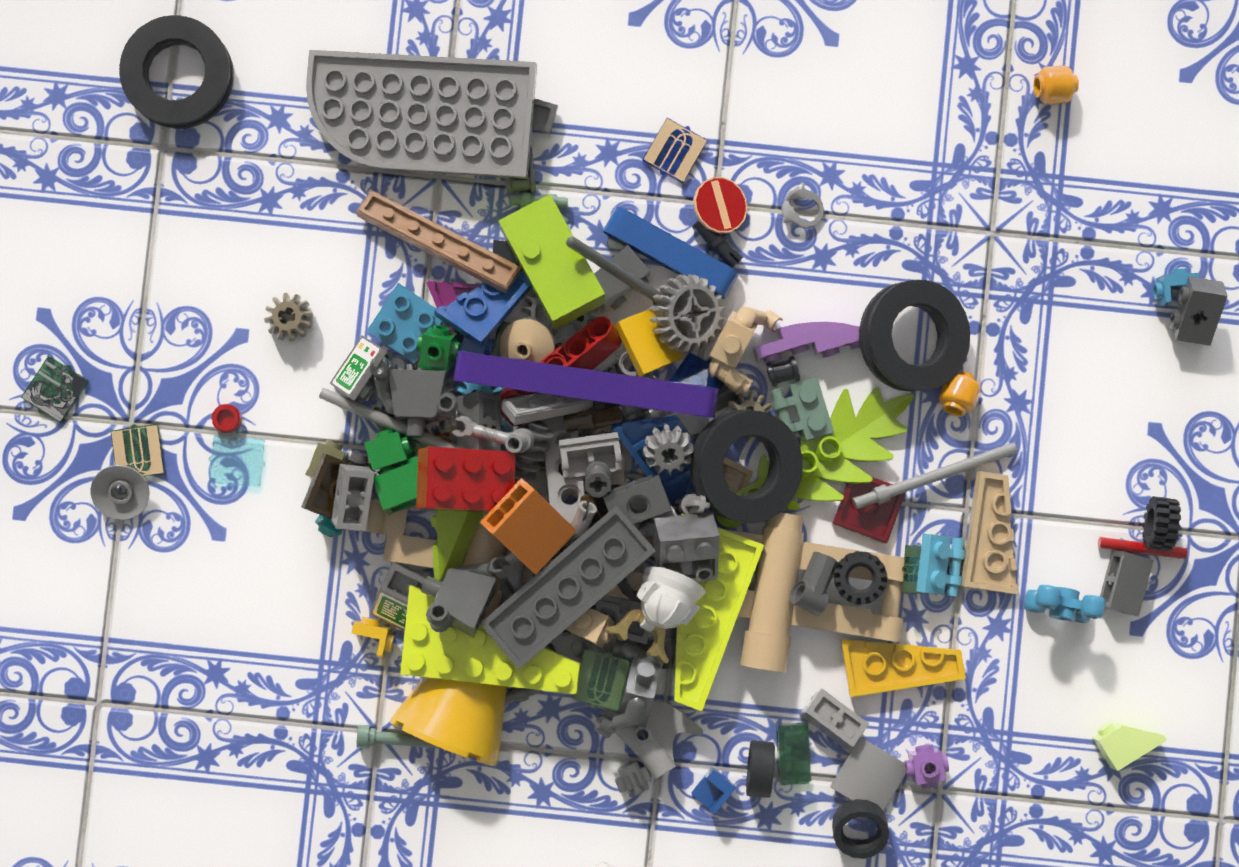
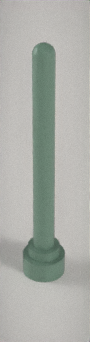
[356,724,442,749]

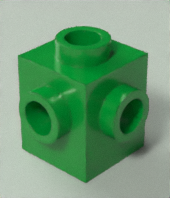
[417,325,461,373]

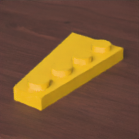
[840,639,966,697]

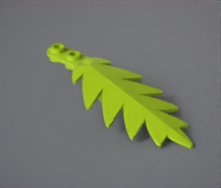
[715,387,914,528]

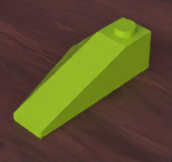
[431,510,483,582]

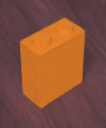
[480,478,577,575]

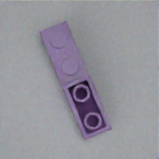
[753,321,860,363]

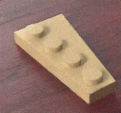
[960,471,1019,595]

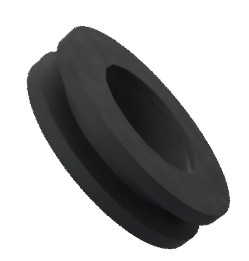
[119,15,234,129]
[859,279,970,392]
[690,409,803,523]

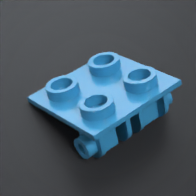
[367,283,443,363]

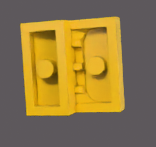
[614,309,684,377]

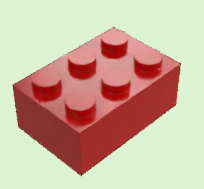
[416,446,516,513]

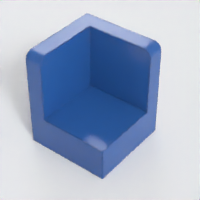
[691,766,736,815]

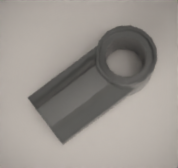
[790,552,838,615]

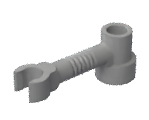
[452,416,534,453]

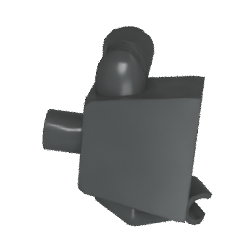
[370,357,458,438]
[421,556,511,638]
[594,639,661,738]

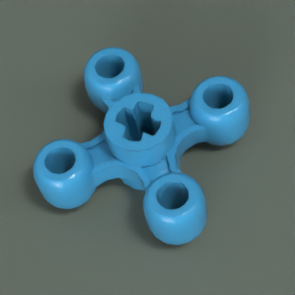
[1024,584,1106,623]

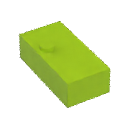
[498,194,606,329]

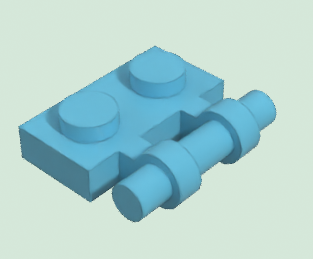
[916,533,965,596]

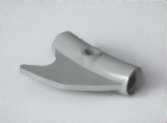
[603,701,703,780]

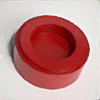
[211,404,242,433]

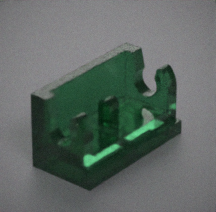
[776,722,811,785]

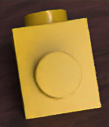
[351,617,394,658]

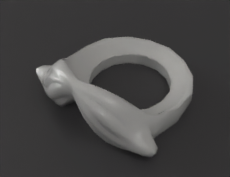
[781,182,824,229]

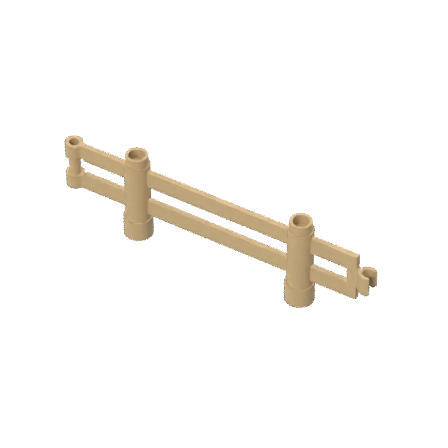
[366,499,912,673]

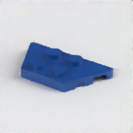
[613,415,695,510]

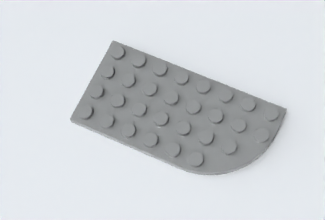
[306,50,537,179]

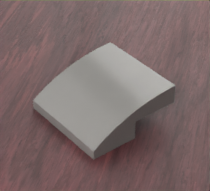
[830,736,906,811]

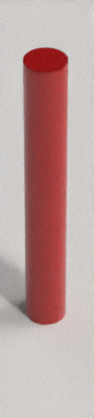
[1098,537,1187,559]

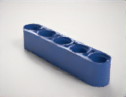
[602,206,740,299]

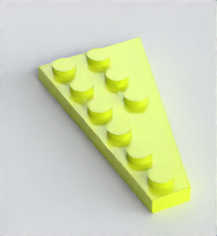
[674,514,764,711]
[400,585,581,694]

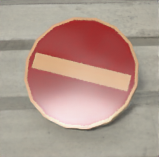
[693,177,747,233]

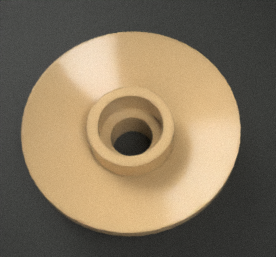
[499,319,555,362]

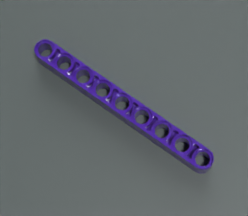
[453,351,719,418]

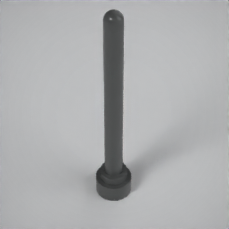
[566,236,675,306]

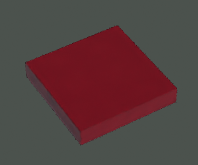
[832,476,906,544]

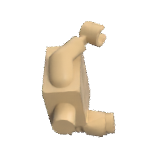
[707,307,783,395]

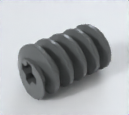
[515,420,555,483]

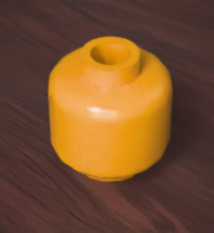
[1033,66,1079,104]
[939,371,981,417]

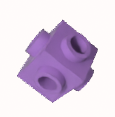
[905,744,949,789]

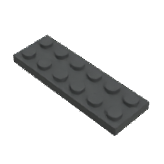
[480,505,656,669]

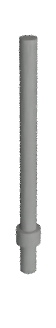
[319,387,457,448]
[852,442,1017,509]

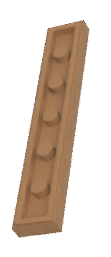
[356,190,521,294]

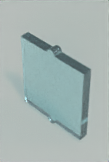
[208,435,265,487]

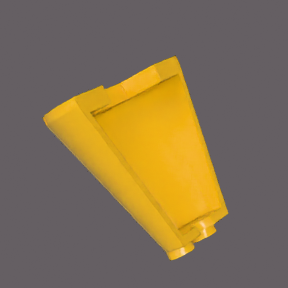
[390,677,507,766]

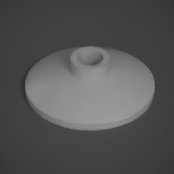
[90,465,150,520]

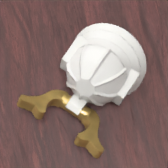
[605,567,706,663]

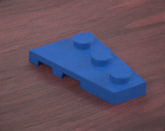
[434,272,532,347]

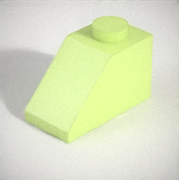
[1092,722,1167,771]

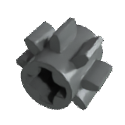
[615,761,652,797]

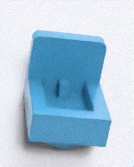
[1153,268,1199,307]

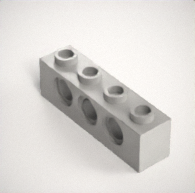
[541,415,588,524]

